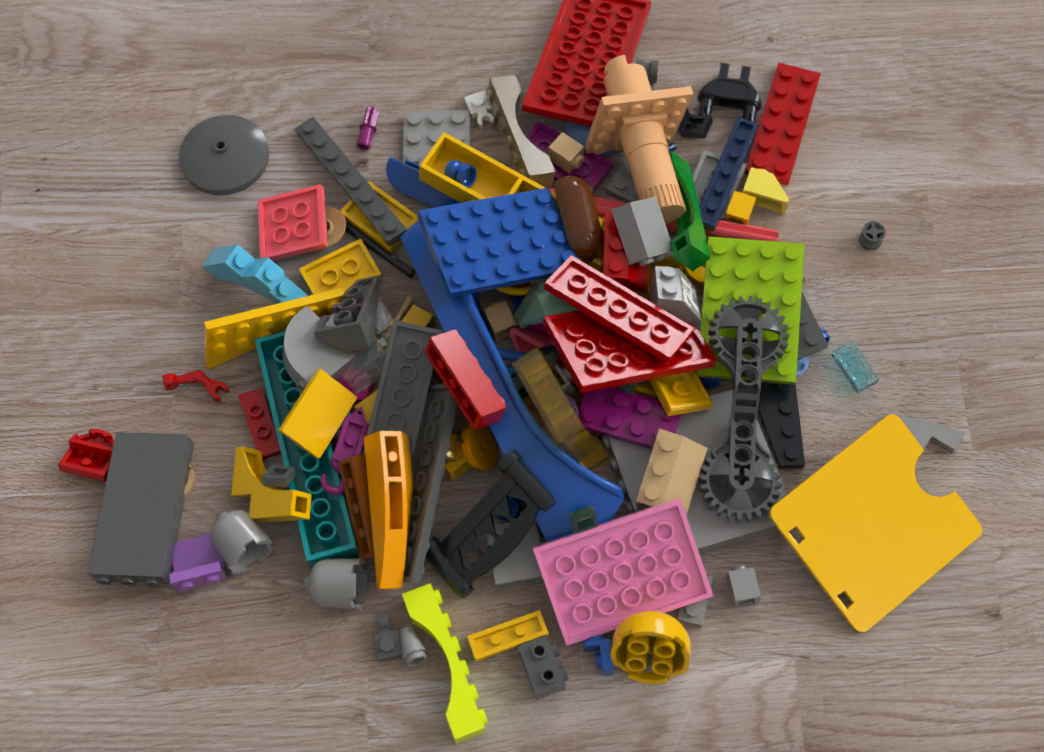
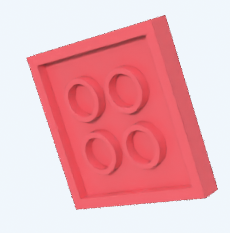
[258,184,328,261]

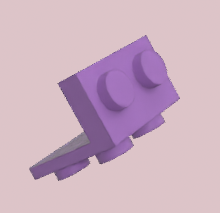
[169,533,228,592]

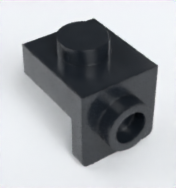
[678,108,713,138]

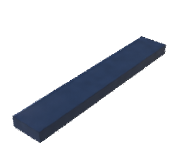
[699,117,759,233]

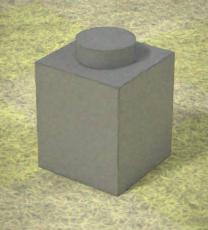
[726,565,761,608]

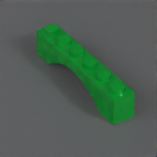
[669,151,711,271]

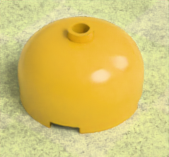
[611,611,691,684]

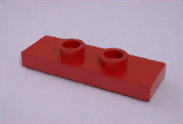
[238,387,281,460]

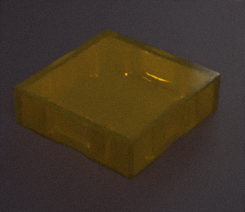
[511,348,610,470]

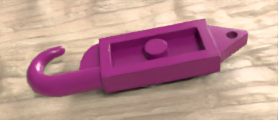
[320,407,369,495]

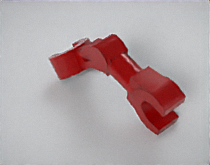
[162,370,230,402]

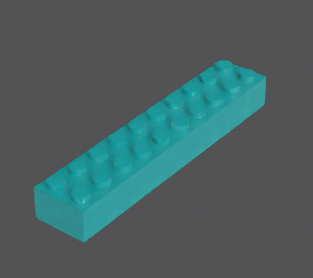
[255,331,359,569]

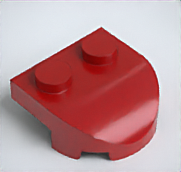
[58,429,114,482]

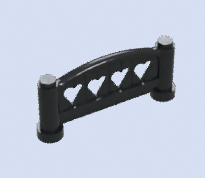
[425,449,556,599]

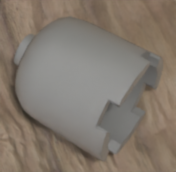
[210,510,273,575]
[305,558,369,610]

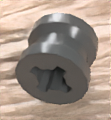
[859,221,886,250]

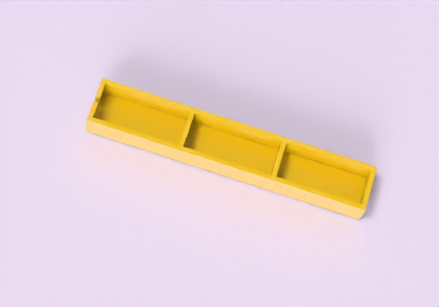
[419,132,685,299]

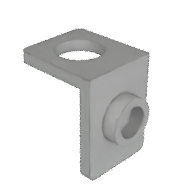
[546,361,575,405]

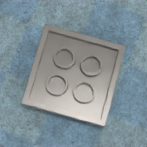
[403,110,470,165]

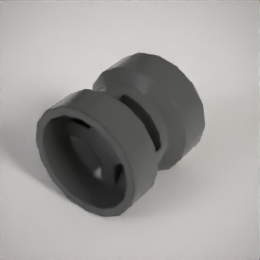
[636,59,658,83]

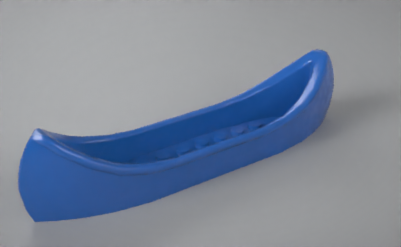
[401,221,624,542]

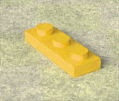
[467,610,549,662]

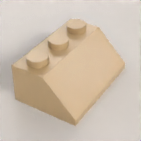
[636,429,708,516]

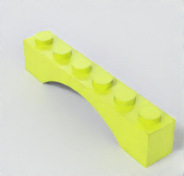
[402,583,488,744]

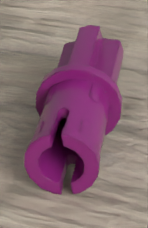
[356,106,379,150]

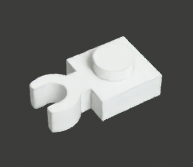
[464,90,494,130]

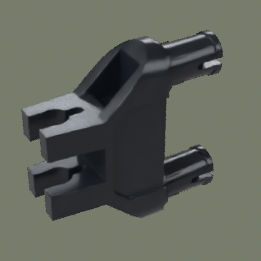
[697,63,762,123]

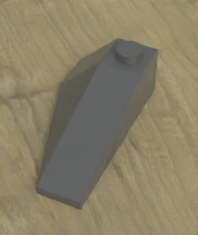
[314,276,380,353]

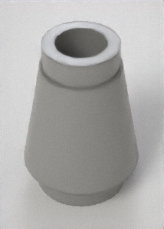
[399,626,427,667]

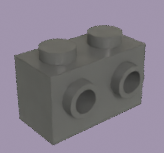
[518,635,568,700]

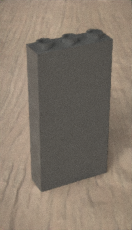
[88,432,194,587]

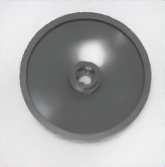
[179,115,269,195]

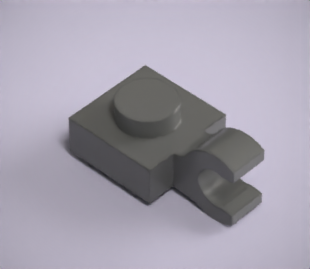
[373,612,402,662]

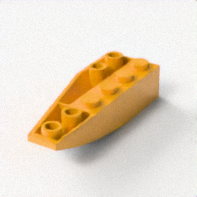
[364,431,414,590]

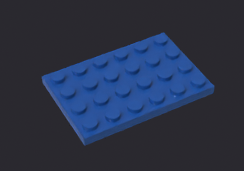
[417,188,579,298]

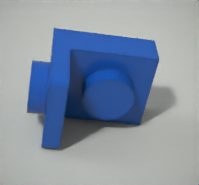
[584,636,614,676]

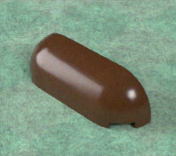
[555,176,603,262]

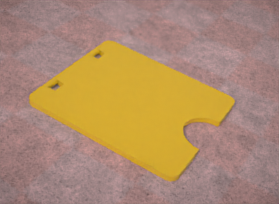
[769,414,982,632]

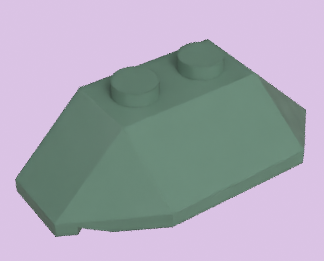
[514,280,579,328]

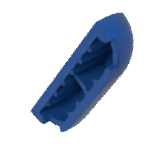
[386,158,460,207]

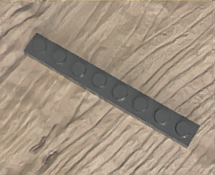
[295,117,407,247]

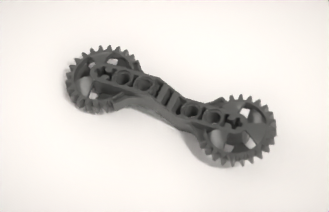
[698,296,790,523]

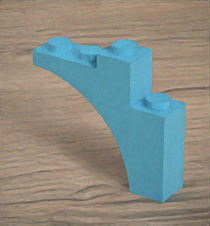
[202,244,308,304]

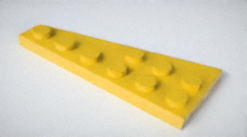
[204,288,345,370]

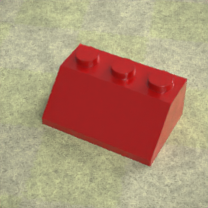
[600,212,648,292]

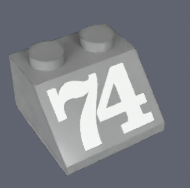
[649,266,701,324]

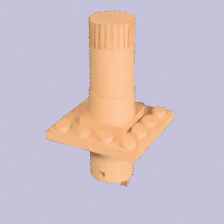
[585,55,693,224]

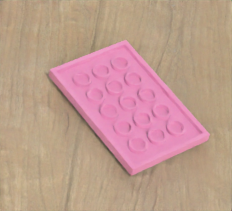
[533,497,713,646]

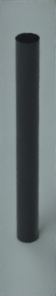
[345,221,416,278]

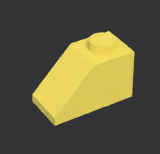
[743,167,789,214]

